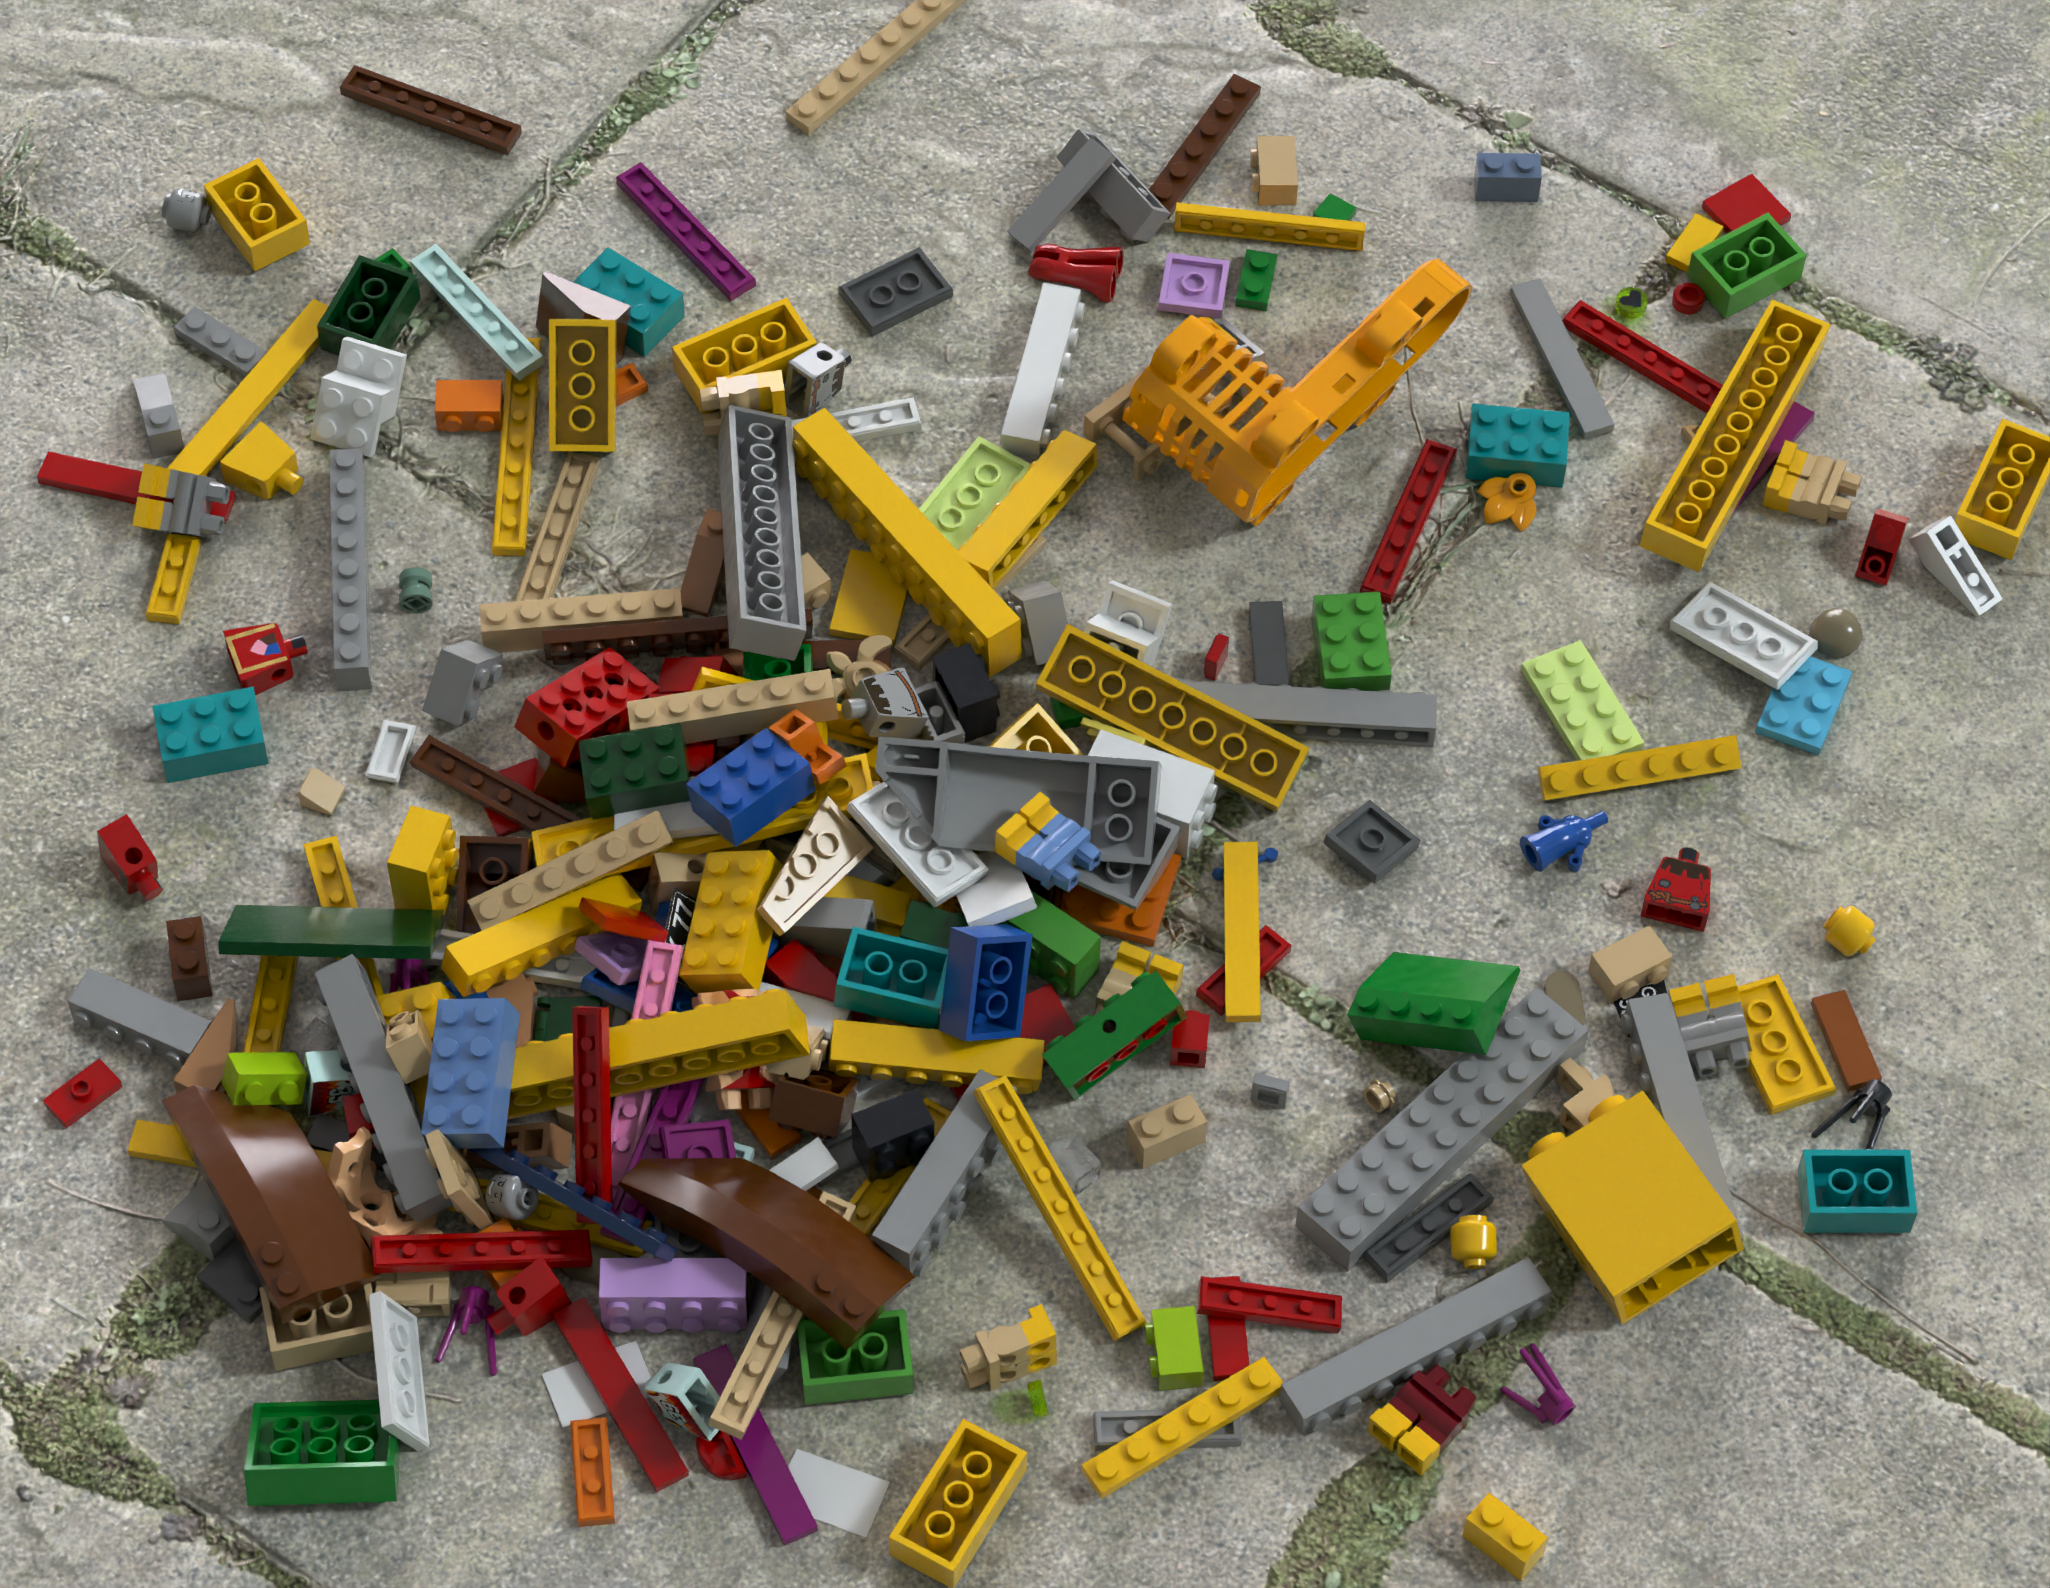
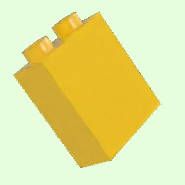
[1522,1090,1744,1325]

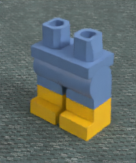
[994,792,1101,892]

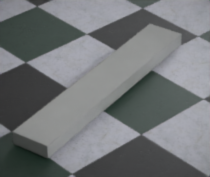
[1510,278,1615,439]

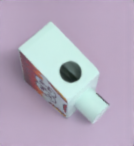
[303,1050,357,1117]
[645,1362,720,1441]

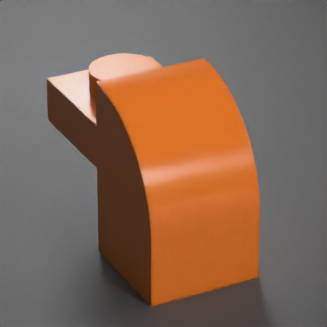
[769,709,846,785]

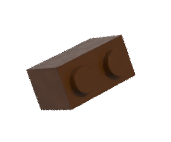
[166,916,213,1001]

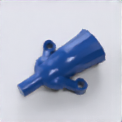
[1520,811,1608,872]

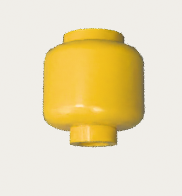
[1823,905,1876,957]
[1450,1215,1498,1269]

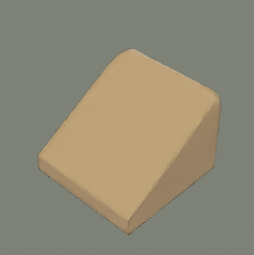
[298,767,346,816]

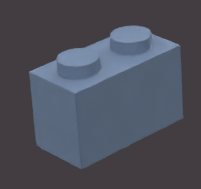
[1474,153,1542,202]

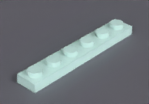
[410,244,545,381]

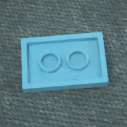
[1755,656,1853,756]

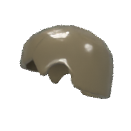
[1808,608,1863,658]

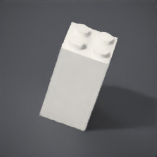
[1088,729,1218,860]

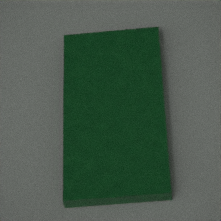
[218,905,444,960]

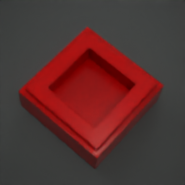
[1204,633,1229,681]

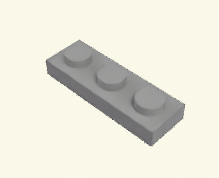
[174,306,268,378]

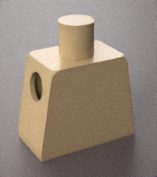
[646,852,707,917]

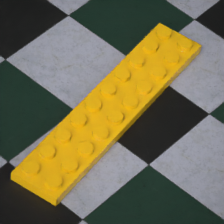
[531,753,874,876]

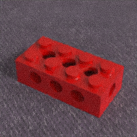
[514,647,660,768]

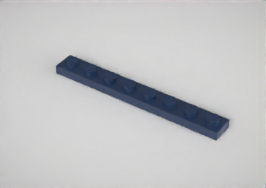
[468,1143,678,1262]

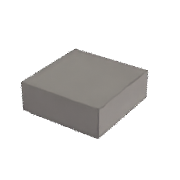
[1251,1073,1290,1109]

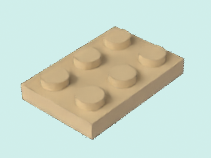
[425,1129,495,1231]

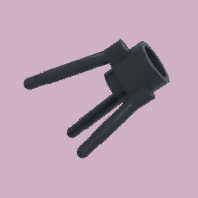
[1811,1079,1892,1149]

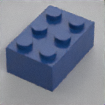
[686,728,815,847]
[939,924,1033,1041]

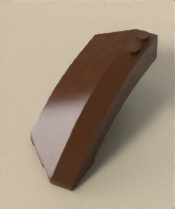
[162,1085,382,1325]
[618,1158,915,1350]

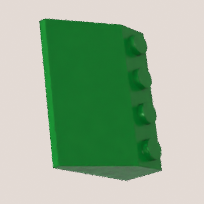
[1347,952,1521,1055]
[244,1399,400,1507]

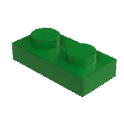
[1235,249,1278,311]

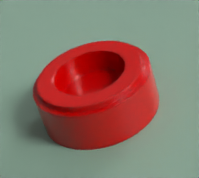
[1672,283,1705,315]

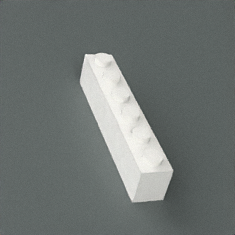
[1001,282,1085,460]

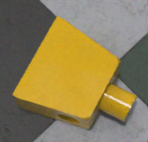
[220,421,303,500]

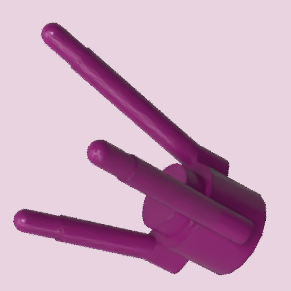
[389,959,430,993]
[435,1286,497,1376]
[1500,1343,1576,1425]

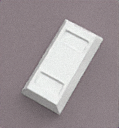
[365,720,417,784]

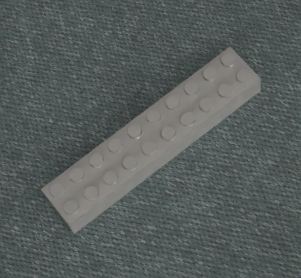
[717,404,807,661]
[1295,987,1589,1271]

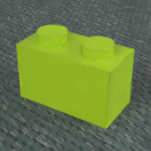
[222,1052,307,1105]
[1144,1306,1203,1391]

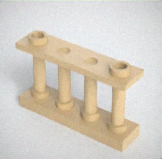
[1084,373,1232,481]

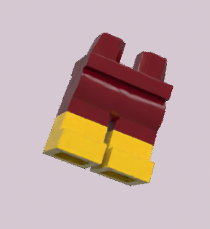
[1368,1364,1476,1476]

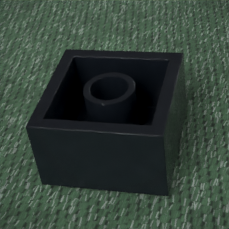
[933,643,1001,743]
[851,1088,935,1182]

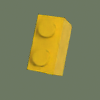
[1462,1493,1548,1581]

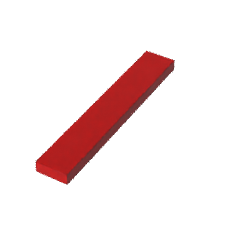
[1562,300,1723,413]
[1360,439,1457,604]
[37,451,236,524]
[572,1006,613,1224]
[371,1229,592,1274]
[552,1297,689,1493]

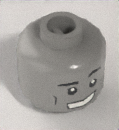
[162,188,211,233]
[485,1172,539,1220]

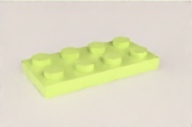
[919,436,1031,550]
[1521,640,1645,761]

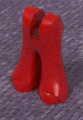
[1028,243,1124,302]

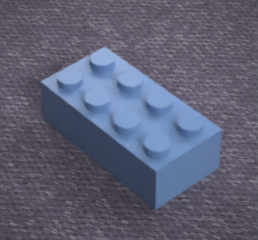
[421,998,520,1149]

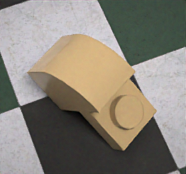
[1556,1057,1614,1134]

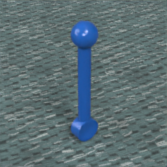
[1212,848,1278,881]

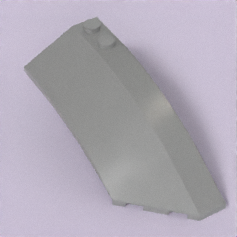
[875,737,1162,865]

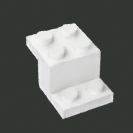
[310,337,407,457]
[1083,580,1173,666]

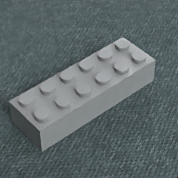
[872,1069,1017,1287]

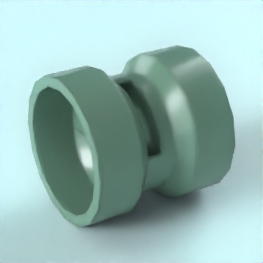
[399,567,433,613]

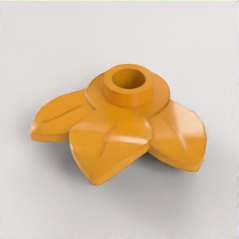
[1478,473,1537,532]

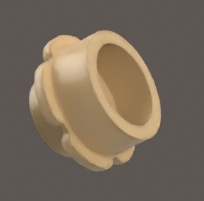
[1363,1079,1396,1113]

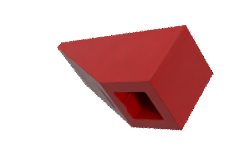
[764,939,866,1022]

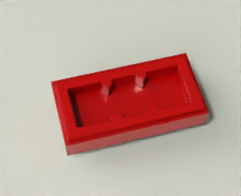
[43,1058,123,1129]

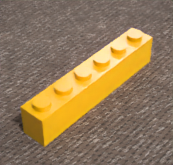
[957,430,1098,589]
[441,873,642,997]
[828,1019,1044,1094]

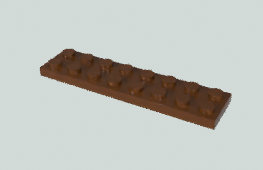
[542,608,813,665]

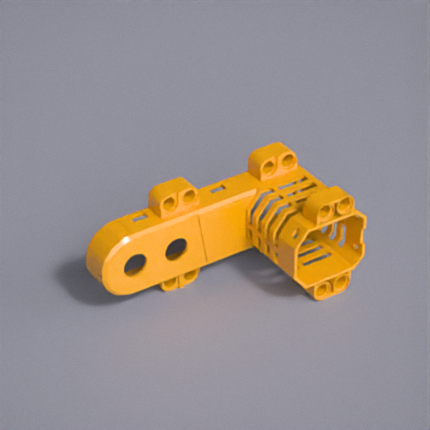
[1122,258,1473,527]

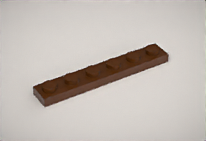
[340,65,522,155]
[1149,74,1261,219]

